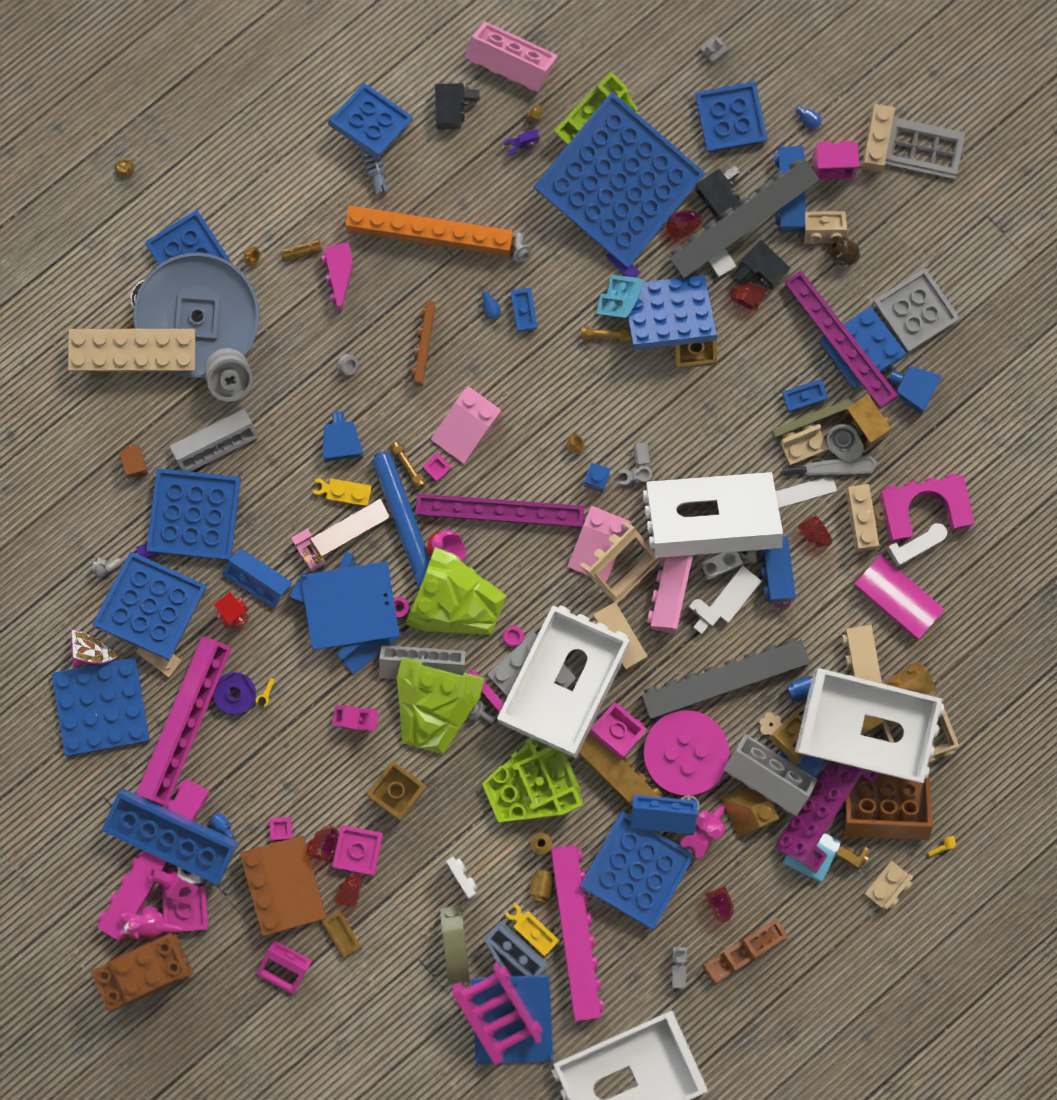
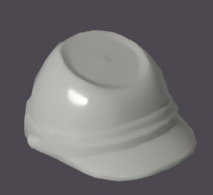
[827,424,864,462]

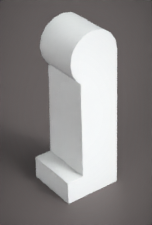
[886,523,947,567]

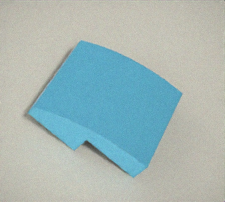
[596,275,643,318]
[783,833,841,882]

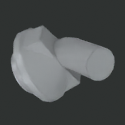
[513,233,531,262]
[93,557,122,578]
[468,700,496,725]

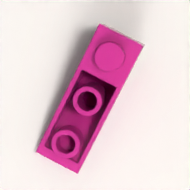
[321,242,354,312]

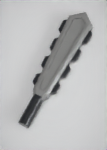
[782,453,878,479]

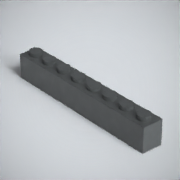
[669,158,820,278]
[641,638,810,721]

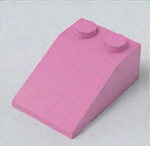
[431,386,501,464]
[567,506,631,583]

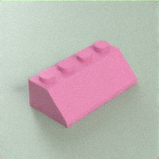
[465,22,558,91]
[647,555,693,634]

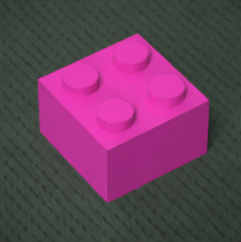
[812,140,859,180]

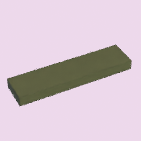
[772,399,852,440]

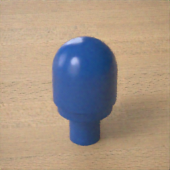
[795,106,822,129]
[481,291,501,320]
[210,813,234,839]

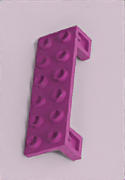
[775,761,879,873]

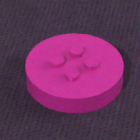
[643,710,729,797]

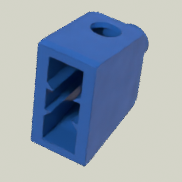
[888,366,941,415]
[323,411,364,462]

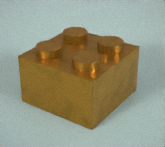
[842,394,891,450]
[366,760,427,822]

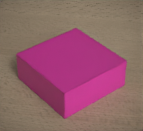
[422,452,452,483]
[269,817,292,840]

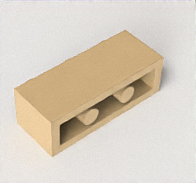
[861,104,895,173]
[845,484,879,552]
[592,602,648,671]
[842,625,882,684]

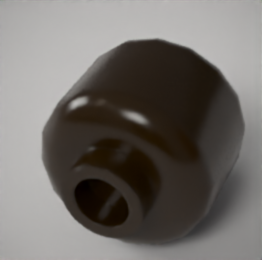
[829,237,860,267]

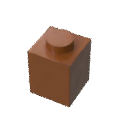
[119,445,149,479]

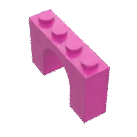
[879,473,975,543]

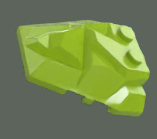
[554,71,640,145]
[405,547,506,635]
[397,656,485,754]
[482,738,584,823]

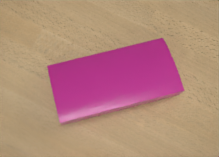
[853,554,944,641]

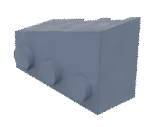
[484,921,549,986]

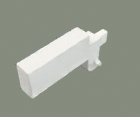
[687,566,761,634]

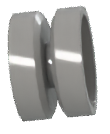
[204,348,253,402]

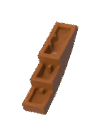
[702,918,788,984]

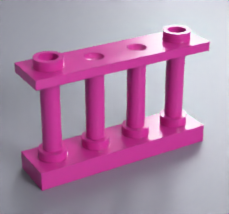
[452,962,543,1065]

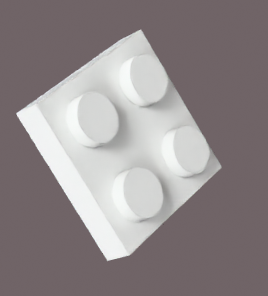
[446,857,478,899]

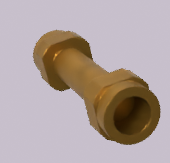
[581,326,631,342]
[389,441,426,490]

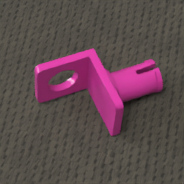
[148,867,198,905]

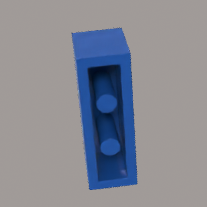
[758,536,796,604]

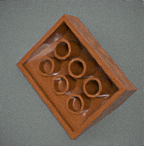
[843,773,933,840]
[240,836,327,936]

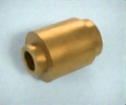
[530,833,552,855]
[529,870,554,903]

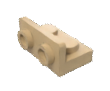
[804,211,847,244]
[780,423,828,466]
[864,860,913,910]

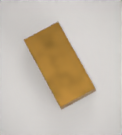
[322,910,362,959]

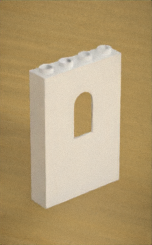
[643,472,783,558]
[497,606,631,758]
[795,668,944,783]
[551,1011,708,1100]

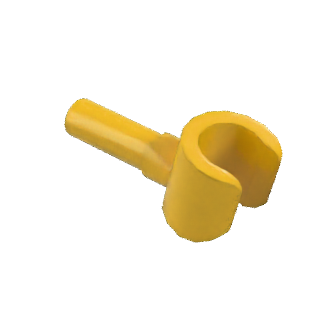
[256,678,275,707]
[928,836,956,857]

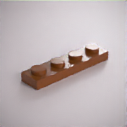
[411,300,436,387]

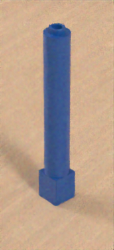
[371,451,430,589]

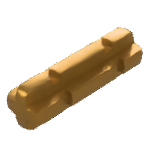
[281,240,322,261]

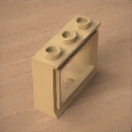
[580,521,661,604]
[879,703,959,763]

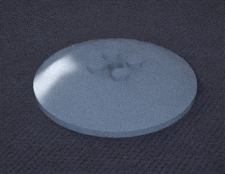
[134,253,260,378]

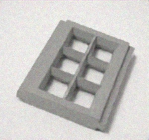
[885,117,965,180]

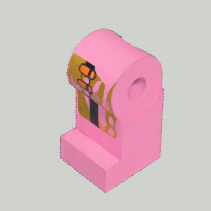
[291,528,326,572]

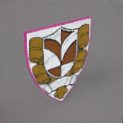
[71,629,118,668]

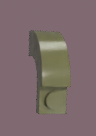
[440,905,470,985]

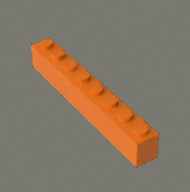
[345,206,513,257]

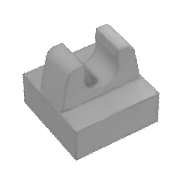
[699,34,728,64]

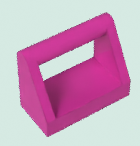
[256,941,312,995]

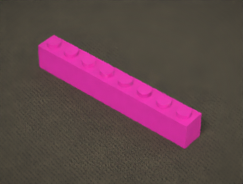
[136,636,232,806]
[97,779,211,941]
[551,845,604,1021]

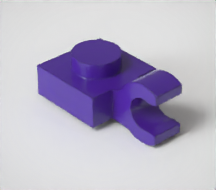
[504,129,540,156]

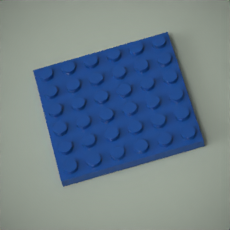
[533,92,705,268]

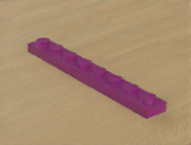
[784,270,898,409]
[415,493,584,528]

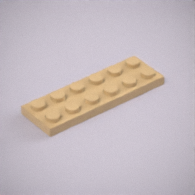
[68,329,196,372]

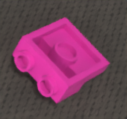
[589,702,647,760]

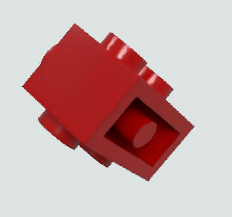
[213,592,249,630]

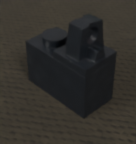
[435,83,480,130]
[695,166,740,221]
[733,240,791,290]

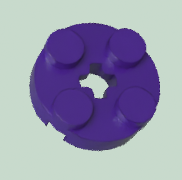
[213,672,256,715]

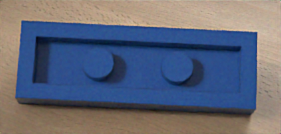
[222,549,292,609]
[337,631,402,674]
[630,794,698,835]

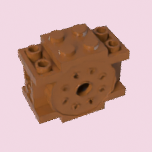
[91,933,194,1011]

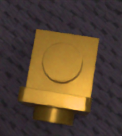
[835,846,870,868]

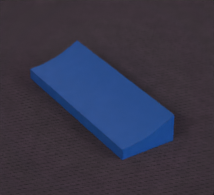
[102,788,239,885]

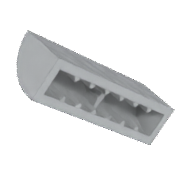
[170,408,259,472]
[379,645,466,679]

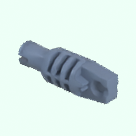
[360,147,388,195]

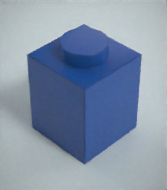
[584,462,611,493]

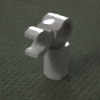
[619,443,653,486]
[672,947,687,988]

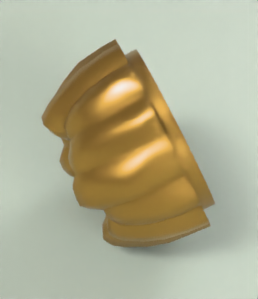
[526,104,545,123]
[115,158,135,178]
[243,247,260,267]
[567,433,585,453]

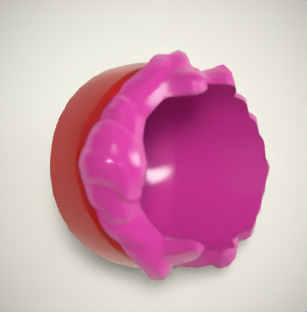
[427,529,466,562]

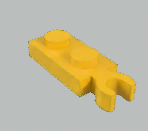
[313,478,372,507]
[505,903,559,956]

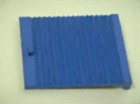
[300,561,400,650]
[471,975,554,1066]

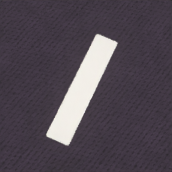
[775,477,837,508]

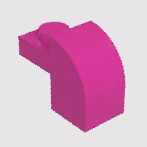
[332,705,378,733]

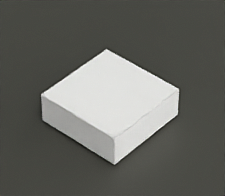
[708,249,736,278]

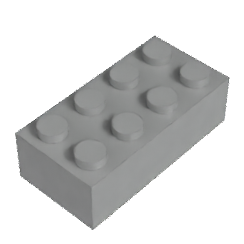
[723,734,817,816]

